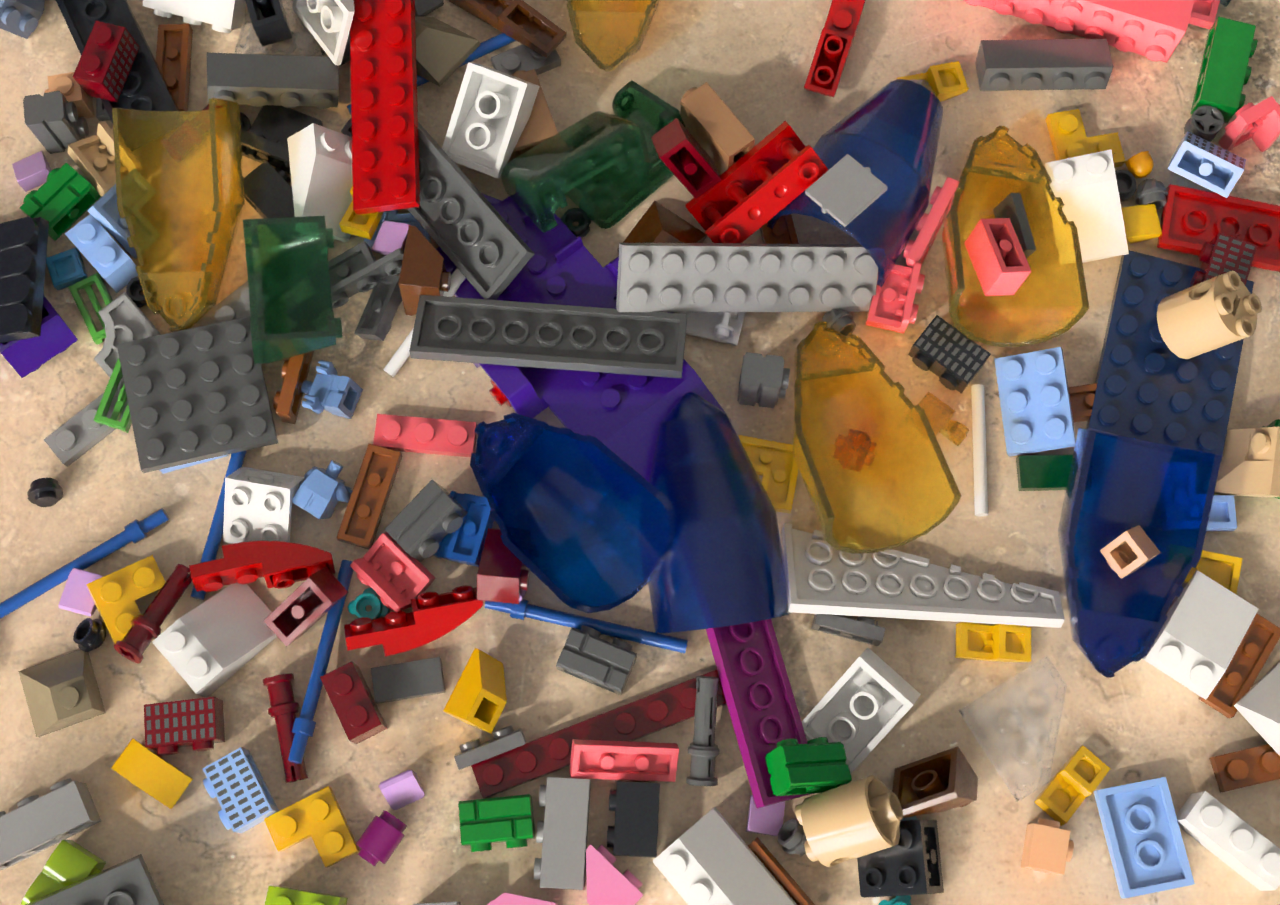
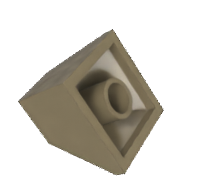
[415,16,480,87]
[18,649,106,737]

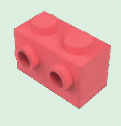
[964,218,1031,296]

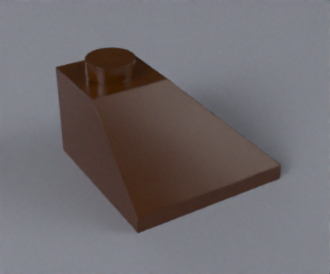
[617,201,707,252]
[399,225,451,316]
[892,746,978,818]

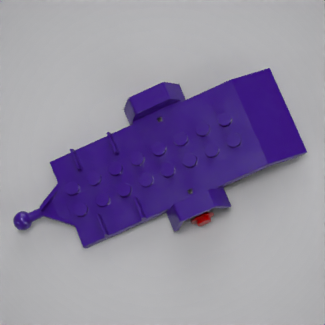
[436,183,731,502]

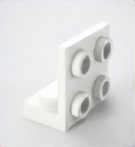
[223,467,305,544]

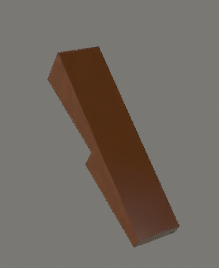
[449,0,567,58]

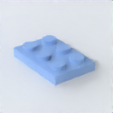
[994,347,1077,457]
[1094,777,1195,898]

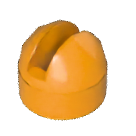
[1125,151,1154,178]

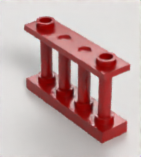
[685,121,829,244]

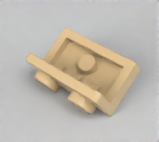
[67,121,140,196]

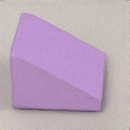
[12,151,52,192]
[371,220,411,256]
[59,568,104,617]
[379,769,425,810]
[746,795,785,836]

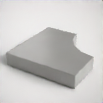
[94,292,161,379]

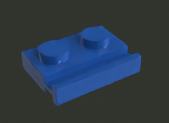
[433,491,499,567]

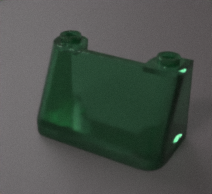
[537,80,686,229]
[501,111,653,233]
[243,216,342,365]

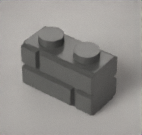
[23,91,89,154]
[737,352,790,408]
[385,480,468,562]
[556,625,637,695]

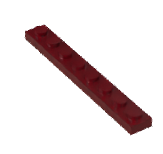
[471,669,727,799]

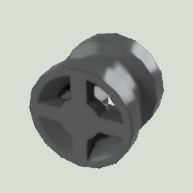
[1184,105,1224,142]

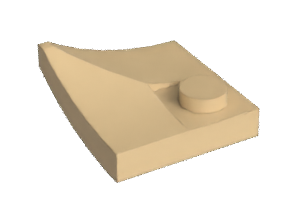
[1206,426,1280,497]

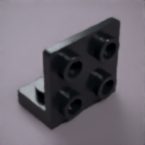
[230,105,323,175]
[857,819,944,898]

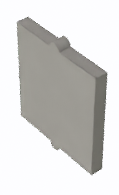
[805,154,887,227]

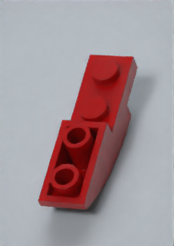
[804,0,866,98]
[189,541,336,592]
[344,585,483,657]

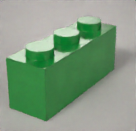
[1190,17,1258,123]

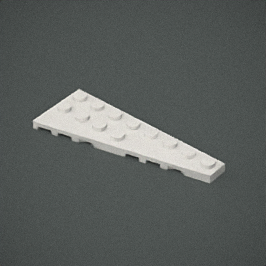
[781,523,1065,628]

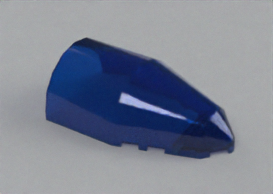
[767,79,943,287]
[640,392,791,633]
[470,413,676,613]
[1058,428,1222,678]

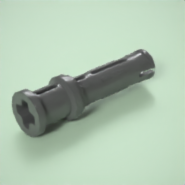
[686,676,719,786]

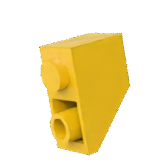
[443,648,507,734]

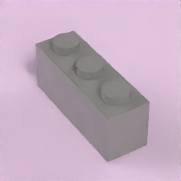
[534,777,591,890]
[0,779,101,870]

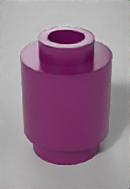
[356,810,407,866]

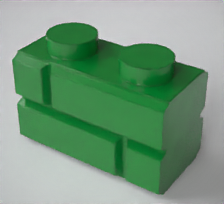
[20,163,101,241]
[765,737,852,796]
[458,794,535,852]

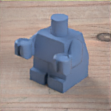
[301,360,363,419]
[292,460,352,519]

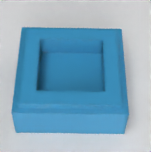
[46,247,88,290]

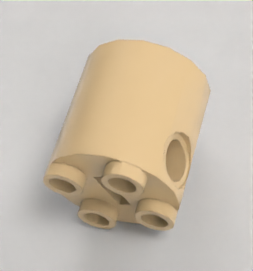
[1157,270,1262,359]
[795,775,903,867]

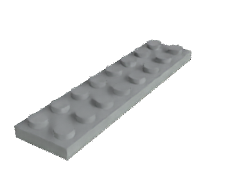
[616,243,880,312]

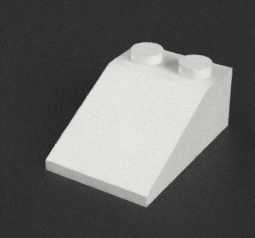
[292,0,355,65]
[442,62,540,178]
[287,123,353,242]
[1045,149,1129,266]
[1139,570,1259,700]
[152,583,277,697]
[802,648,921,774]

